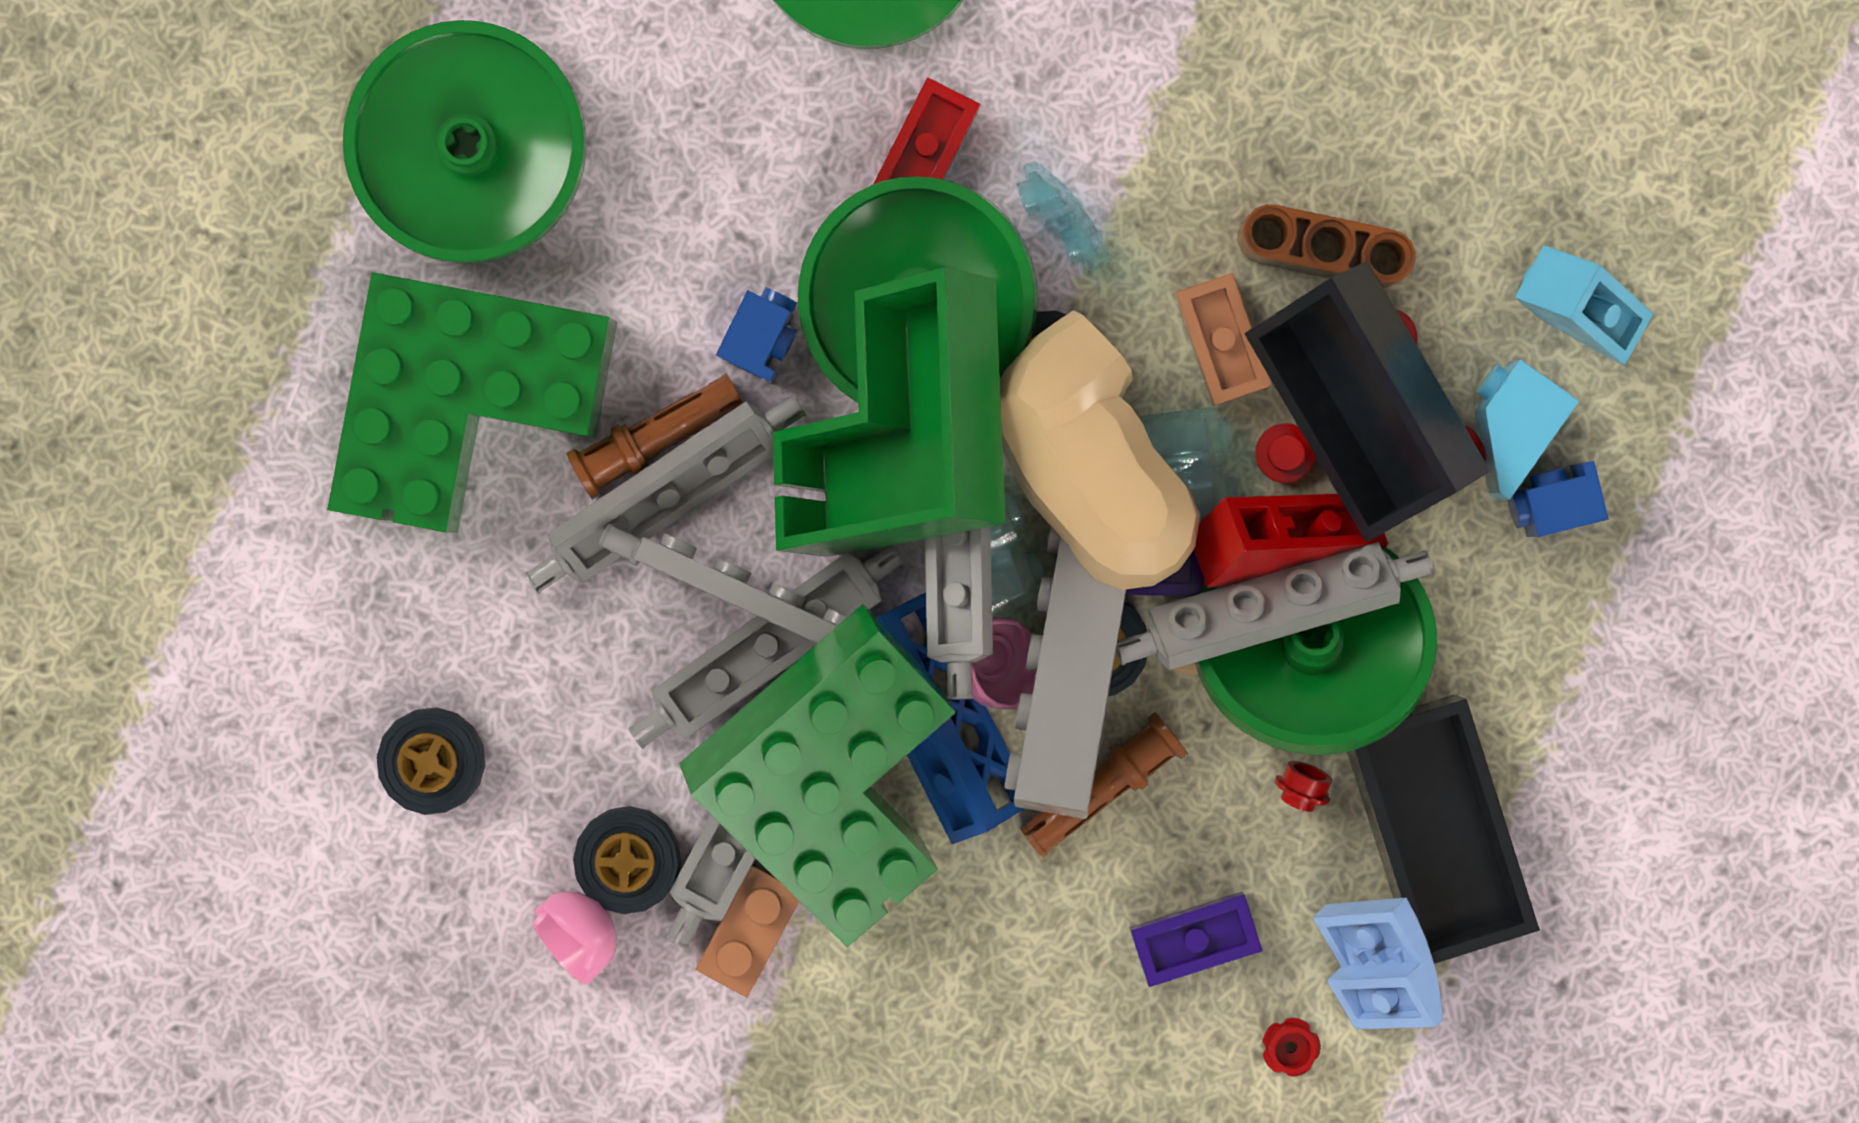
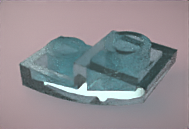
[1016,161,1112,275]

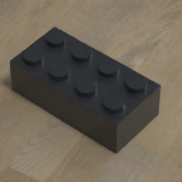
[1244,261,1491,542]
[1347,694,1540,964]

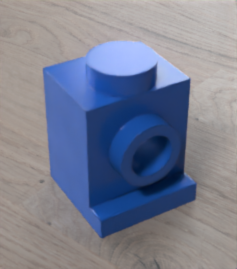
[716,287,798,384]
[1508,461,1609,537]

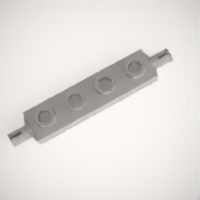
[524,394,807,594]
[599,524,847,643]
[925,527,993,700]
[1116,542,1434,670]
[628,545,905,749]
[665,815,755,949]

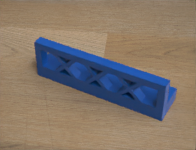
[876,592,1025,844]

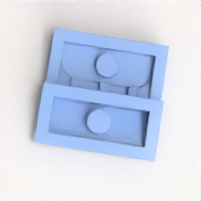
[1312,898,1443,1029]

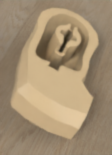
[1000,310,1201,590]

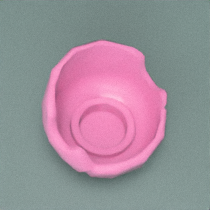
[971,617,1037,710]
[533,891,617,984]

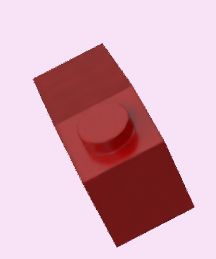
[1194,494,1389,587]

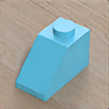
[1514,245,1654,366]
[1475,359,1579,500]

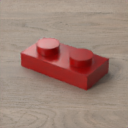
[873,77,981,184]

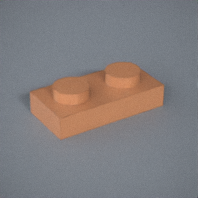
[1174,273,1272,406]
[695,863,800,998]

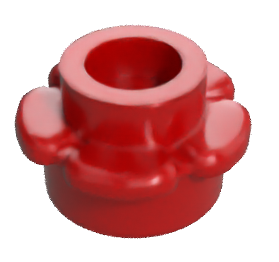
[1275,761,1333,812]
[1262,1017,1321,1077]

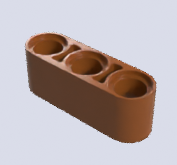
[1238,204,1416,288]

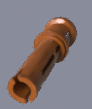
[566,373,743,499]
[1020,712,1188,857]

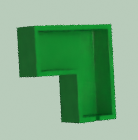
[773,267,1006,557]
[327,272,618,533]
[679,604,956,948]

